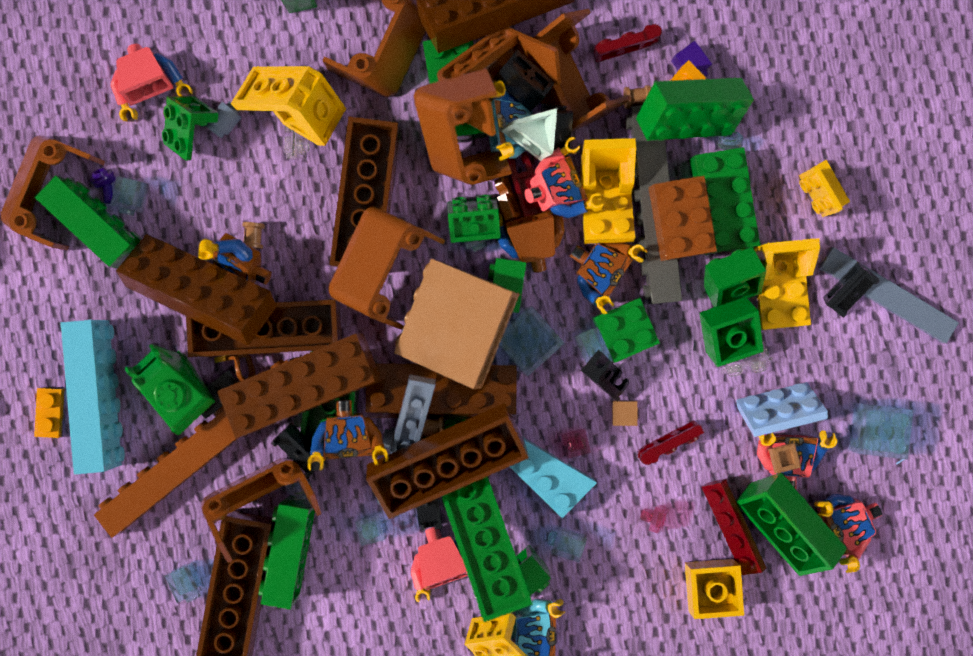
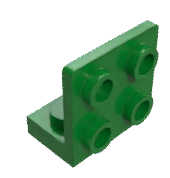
[162,96,219,161]
[447,194,501,243]

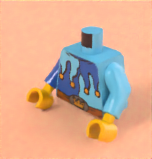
[488,81,532,161]
[511,599,565,656]

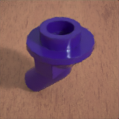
[90,168,116,204]

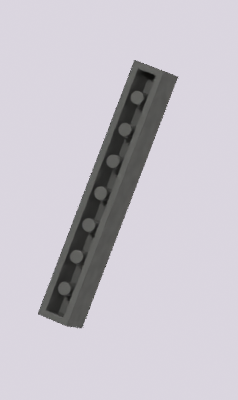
[625,106,682,304]

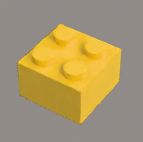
[685,559,744,619]

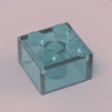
[499,306,565,377]
[848,402,914,460]

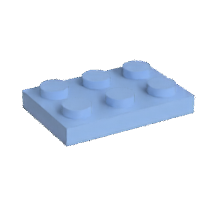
[736,382,828,437]

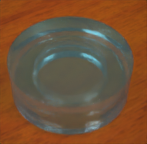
[718,131,743,150]
[286,477,312,500]

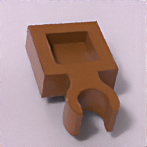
[494,177,523,221]

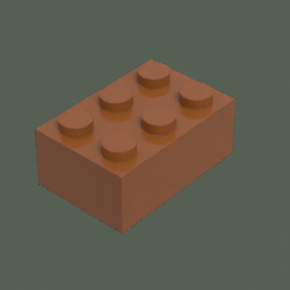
[649,176,717,261]

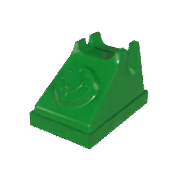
[125,344,215,435]

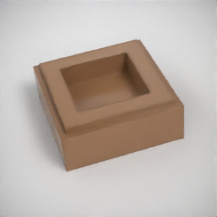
[612,401,638,426]
[768,443,801,473]

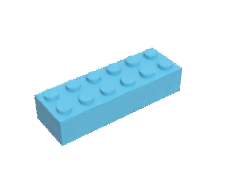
[61,320,125,474]

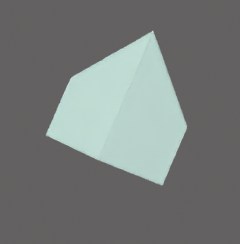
[502,108,557,161]

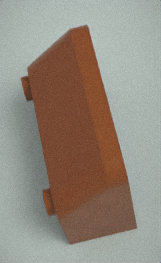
[322,0,426,97]
[533,8,631,132]
[437,27,561,137]
[413,68,512,185]
[1,135,105,251]
[329,207,445,330]
[201,458,322,563]

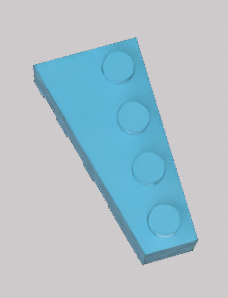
[510,437,597,518]

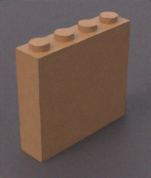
[394,259,520,389]

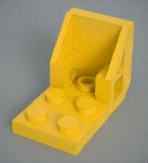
[231,66,346,146]
[580,138,636,244]
[754,238,820,330]

